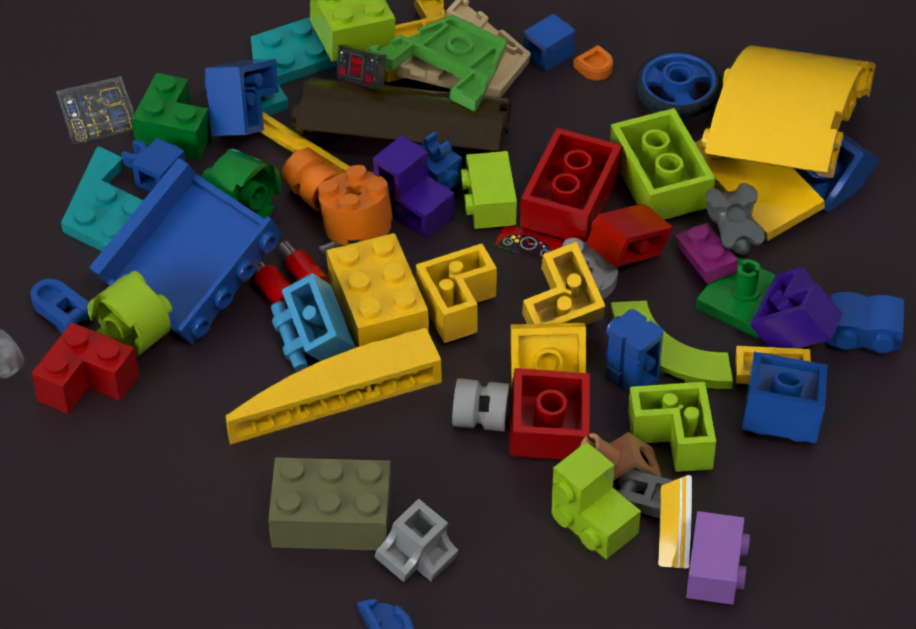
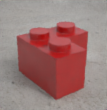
[31,322,139,414]

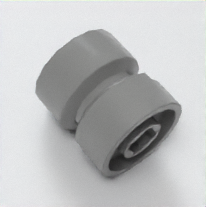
[452,378,511,432]

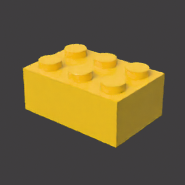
[326,233,429,347]

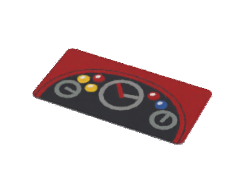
[495,225,563,260]

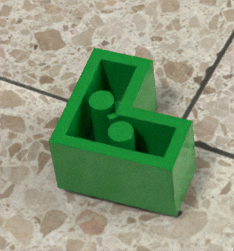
[132,73,211,161]

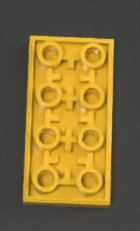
[695,139,825,241]

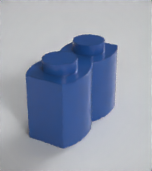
[827,292,904,353]

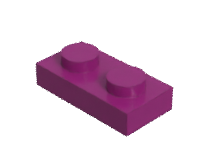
[675,223,738,284]

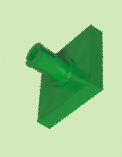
[696,255,775,339]

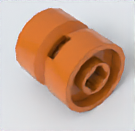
[281,148,341,212]

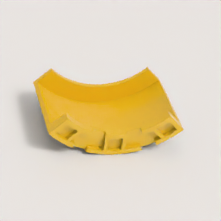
[702,45,876,178]

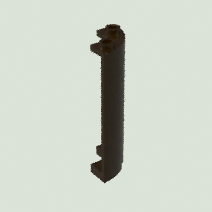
[291,77,513,153]

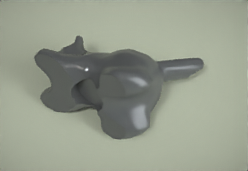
[705,183,765,255]

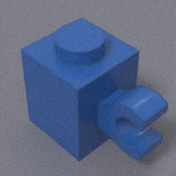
[421,131,462,190]
[121,138,186,193]

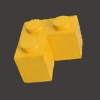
[522,241,605,325]
[416,244,497,343]

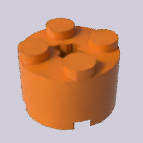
[318,165,393,245]

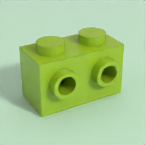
[460,151,517,229]

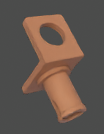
[580,432,661,481]

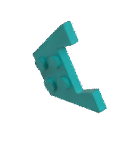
[251,17,379,115]
[61,146,143,251]

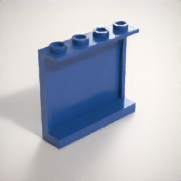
[89,158,282,345]

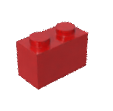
[586,204,673,267]

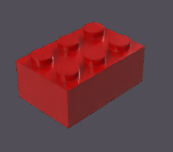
[520,128,622,242]

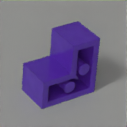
[373,135,454,240]
[750,267,843,349]

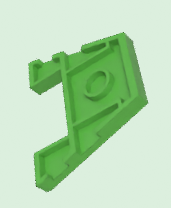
[368,15,507,112]

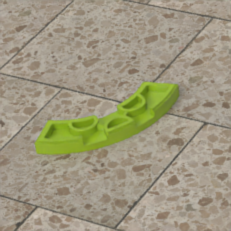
[610,301,733,389]

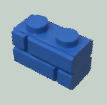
[604,309,664,393]

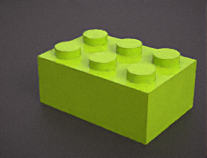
[610,108,715,220]

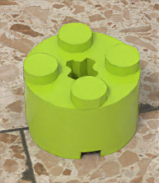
[88,271,172,358]

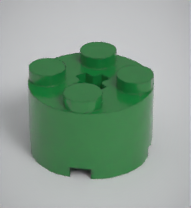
[201,148,281,219]

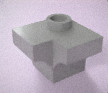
[375,499,458,582]

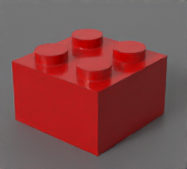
[509,368,590,460]

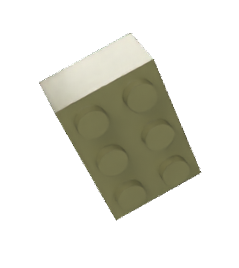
[268,457,392,550]

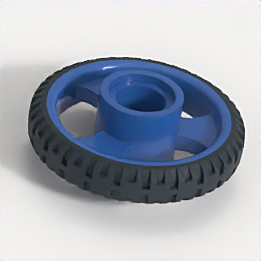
[635,51,722,119]

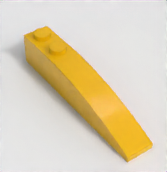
[225,328,442,445]

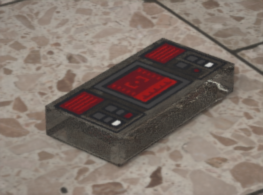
[336,45,386,89]

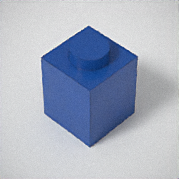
[524,13,576,72]

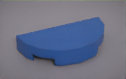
[357,599,414,629]

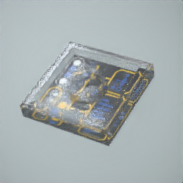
[56,76,135,144]

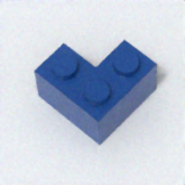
[205,59,279,136]

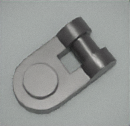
[617,469,673,518]

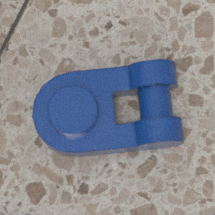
[30,279,90,334]

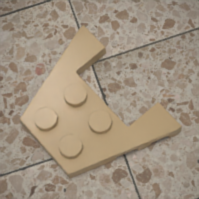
[397,0,531,98]

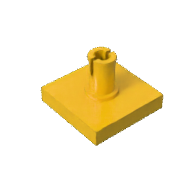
[510,323,586,388]

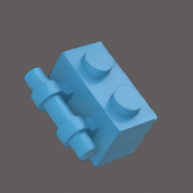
[271,273,355,371]

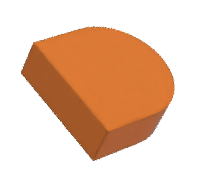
[573,45,613,81]

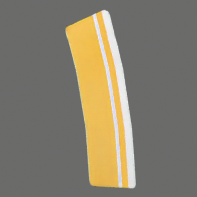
[658,475,692,569]

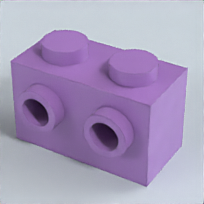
[686,511,750,605]

